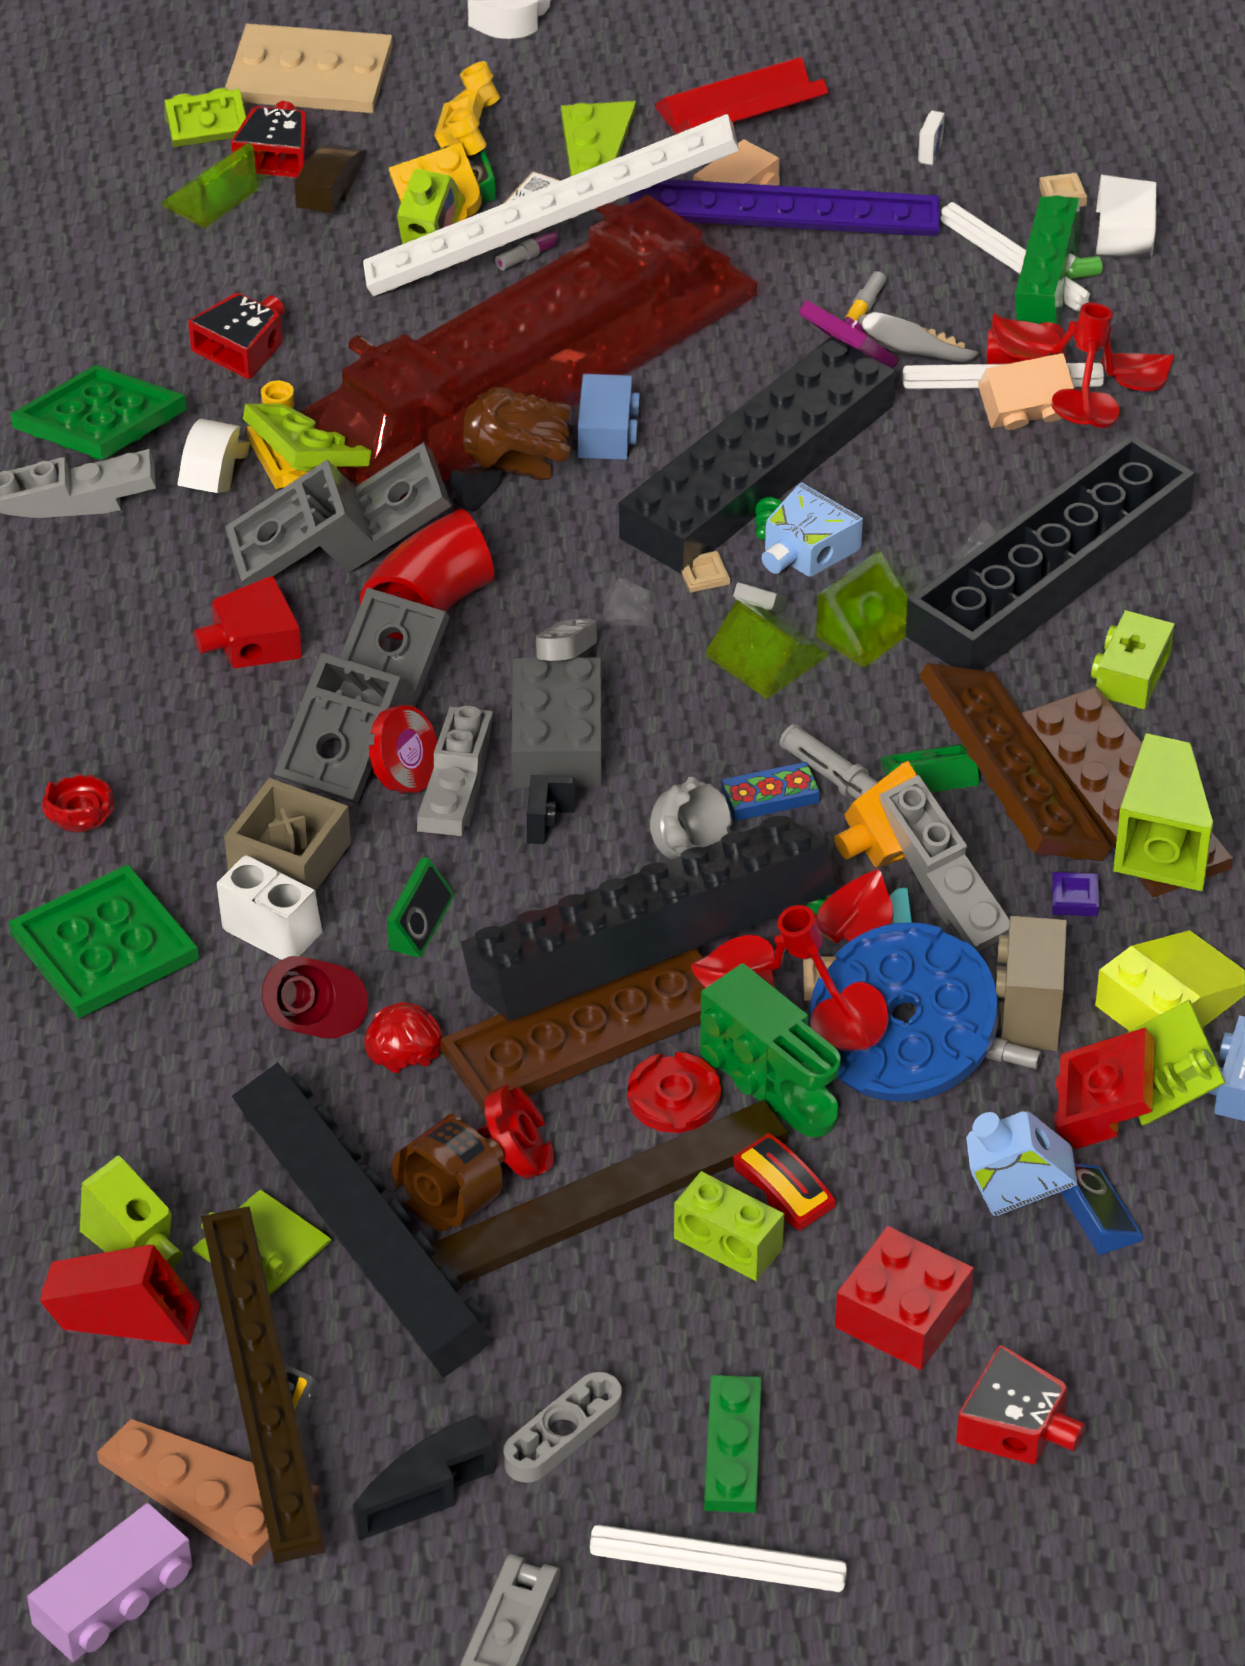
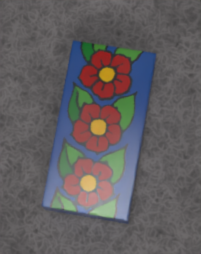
[721,762,820,821]

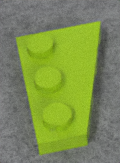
[561,101,636,177]
[243,403,371,471]

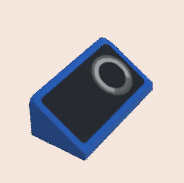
[1060,1163,1143,1255]

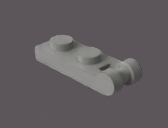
[460,1554,561,1666]

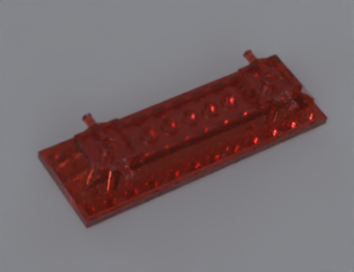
[299,194,757,500]

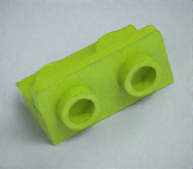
[164,88,246,147]

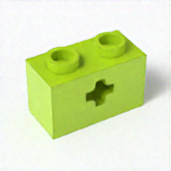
[1091,610,1175,710]

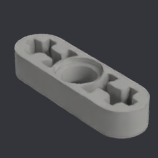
[536,619,597,661]
[504,1372,622,1483]

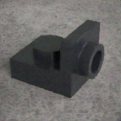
[527,775,575,844]

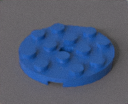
[810,922,1000,1102]

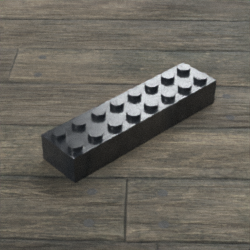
[619,336,895,574]
[905,434,1195,671]
[461,816,837,1022]

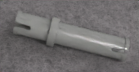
[779,724,878,799]

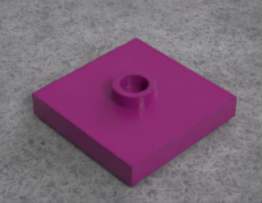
[799,300,899,369]

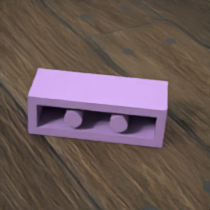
[27,1502,192,1662]

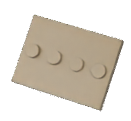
[225,24,393,113]

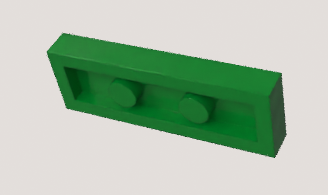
[704,1375,761,1513]

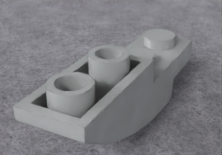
[0,449,156,518]
[417,706,493,836]
[879,775,1010,952]

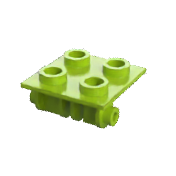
[1125,999,1226,1126]
[193,1189,331,1296]

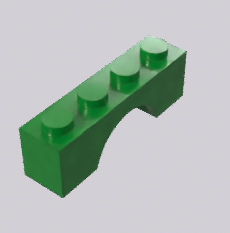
[1015,195,1081,325]

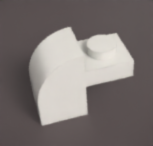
[468,0,550,39]
[178,419,250,493]

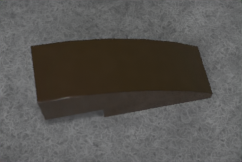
[294,144,367,213]

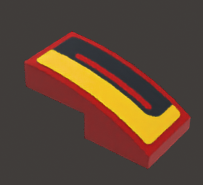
[733,1133,836,1231]

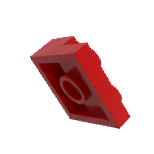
[1054,1027,1154,1149]

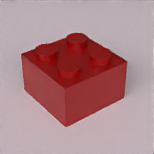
[835,1226,974,1371]

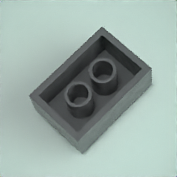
[511,657,601,788]

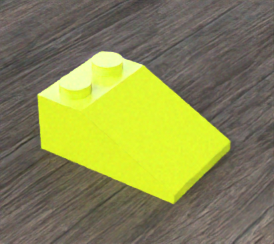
[1095,930,1245,1031]

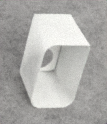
[1095,174,1156,259]
[217,855,323,960]

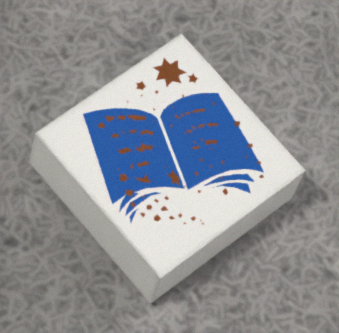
[918,111,944,165]

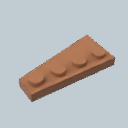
[97,1419,320,1566]

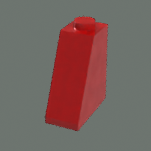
[39,1244,201,1345]

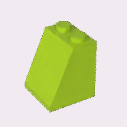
[1113,733,1213,891]

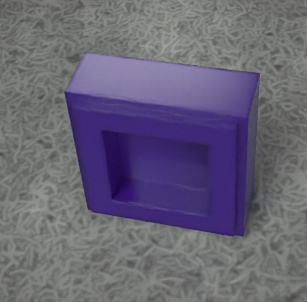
[1052,872,1099,917]

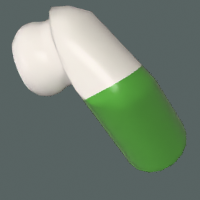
[1065,253,1102,279]

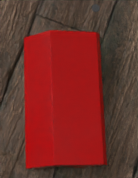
[655,57,828,134]

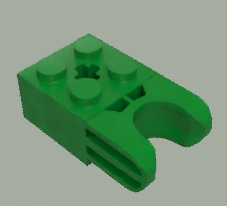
[700,963,840,1137]

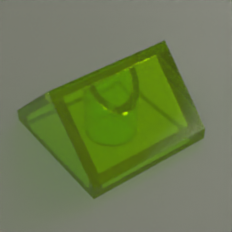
[161,142,257,228]
[816,551,908,667]
[706,599,828,699]

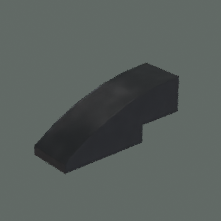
[353,1414,494,1541]

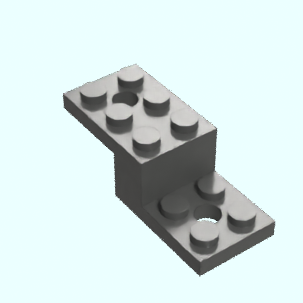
[225,443,451,586]
[274,588,450,804]

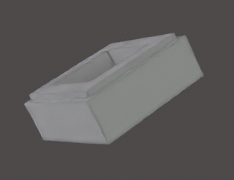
[733,582,788,613]

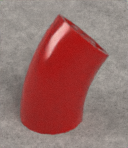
[360,508,495,640]

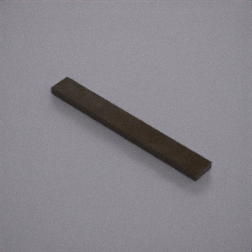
[431,1100,788,1285]
[201,1206,326,1564]

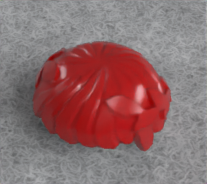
[41,774,114,833]
[364,1002,443,1073]

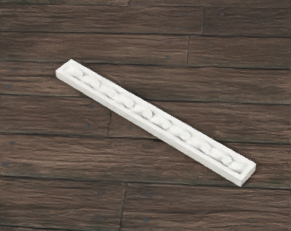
[363,114,739,297]

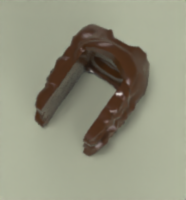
[463,387,572,480]

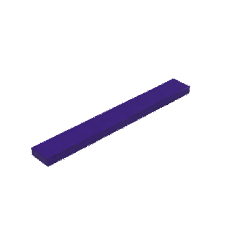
[628,179,940,236]

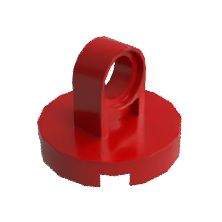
[476,1084,554,1180]

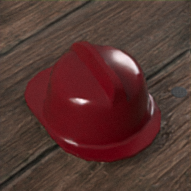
[261,956,368,1039]

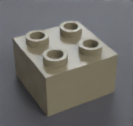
[224,778,351,891]
[995,916,1067,1051]

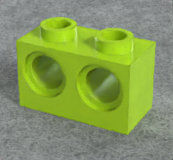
[674,1171,784,1281]

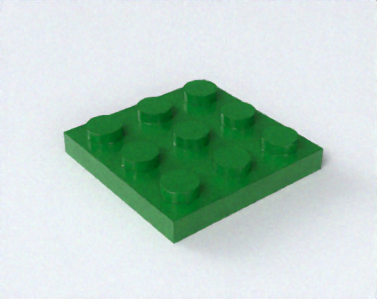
[11,365,187,460]
[8,864,199,1019]

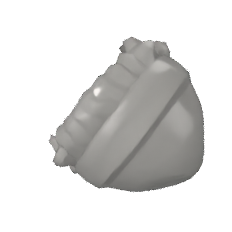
[650,777,732,860]

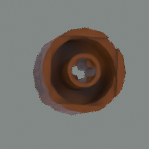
[391,1114,504,1231]

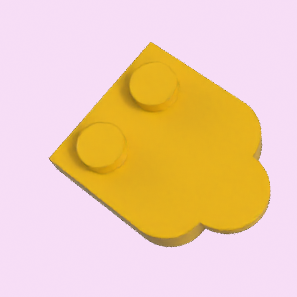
[388,143,482,223]

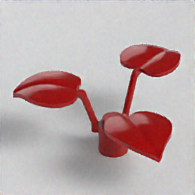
[992,302,1173,428]
[691,869,894,1051]

